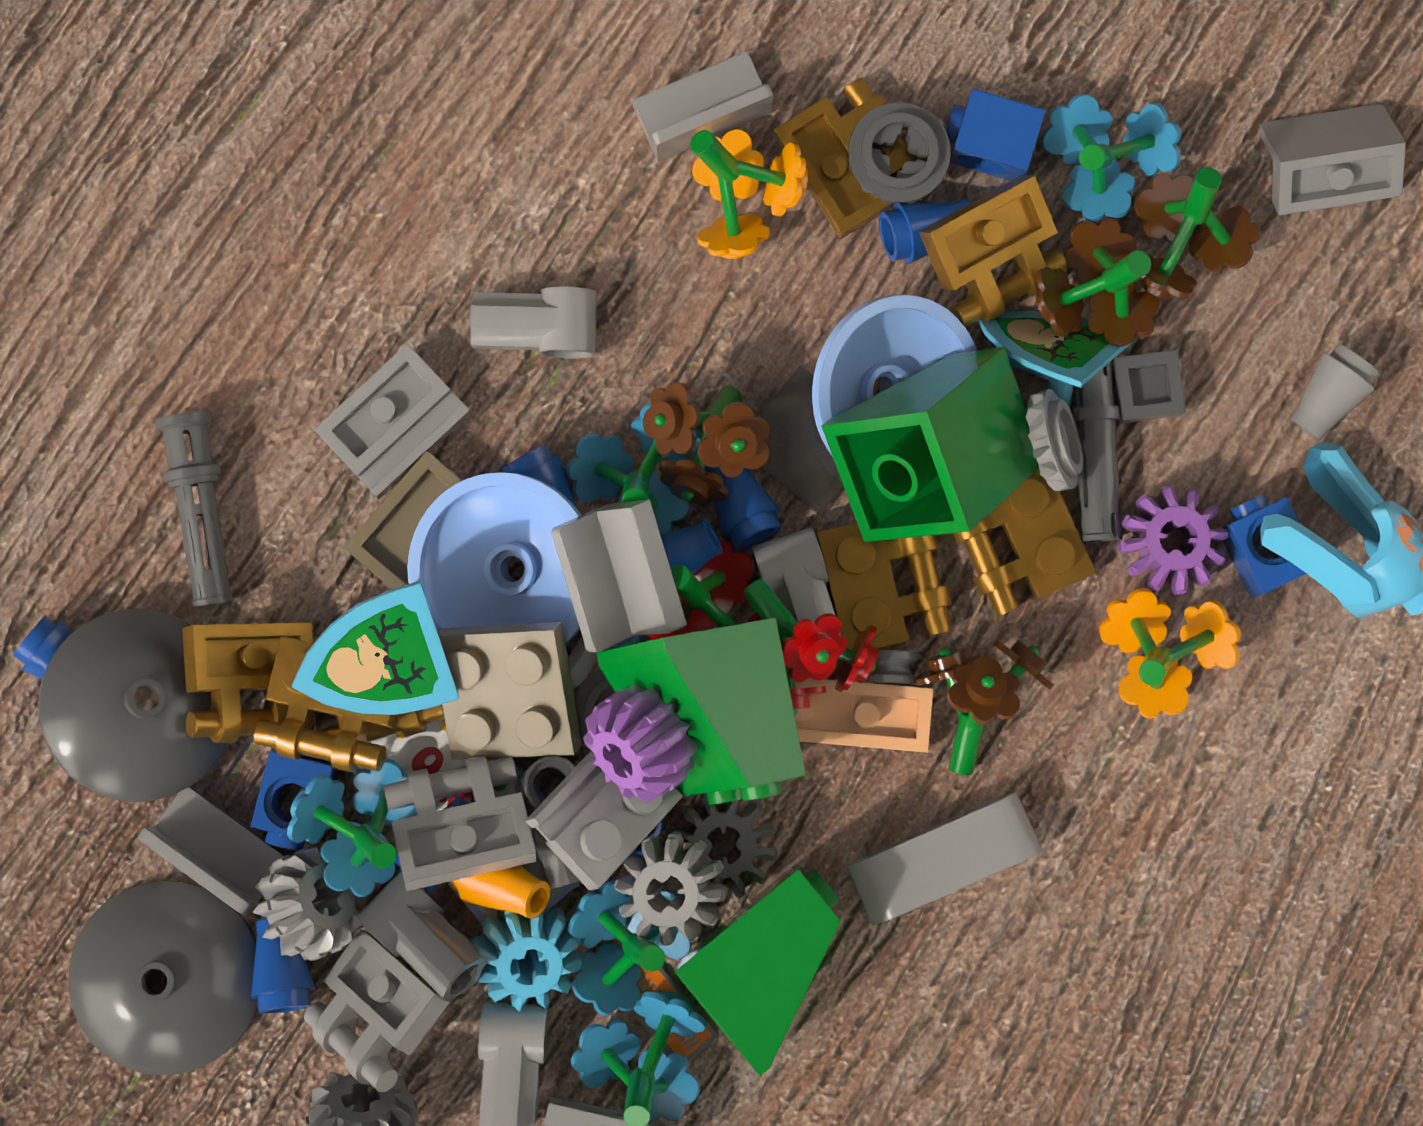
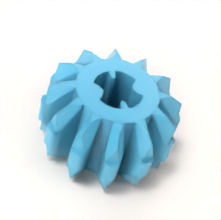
[471,906,582,1012]

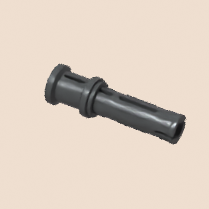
[154,411,234,607]

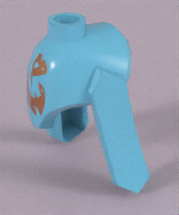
[1260,441,1423,619]

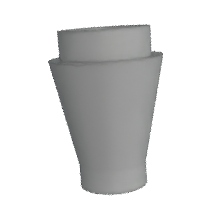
[1289,344,1380,441]

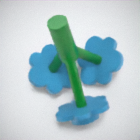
[1042,93,1181,222]
[566,402,702,534]
[287,759,417,897]
[568,880,692,1016]
[571,991,707,1126]

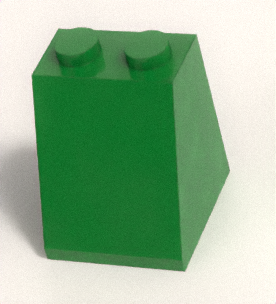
[821,347,1039,542]
[597,618,806,805]
[674,865,841,1077]

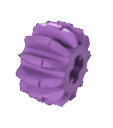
[1118,486,1229,595]
[583,684,698,803]

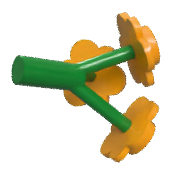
[690,129,808,259]
[1099,588,1241,719]

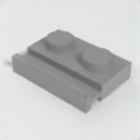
[314,344,472,499]
[525,750,683,890]

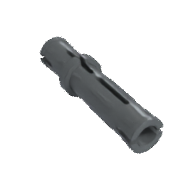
[1070,360,1123,542]

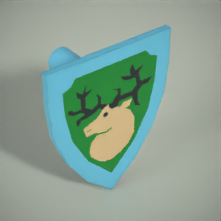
[978,310,1131,408]
[291,581,459,715]

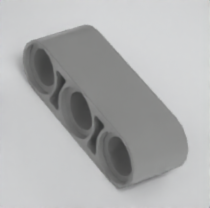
[847,791,1043,925]

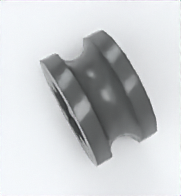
[863,650,919,685]

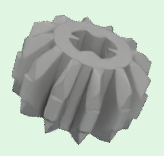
[614,832,728,946]
[252,847,367,961]

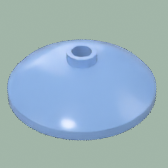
[812,295,977,455]
[407,472,581,644]

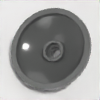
[38,609,227,802]
[68,881,258,1075]

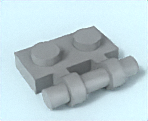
[383,755,536,891]
[304,928,450,1093]

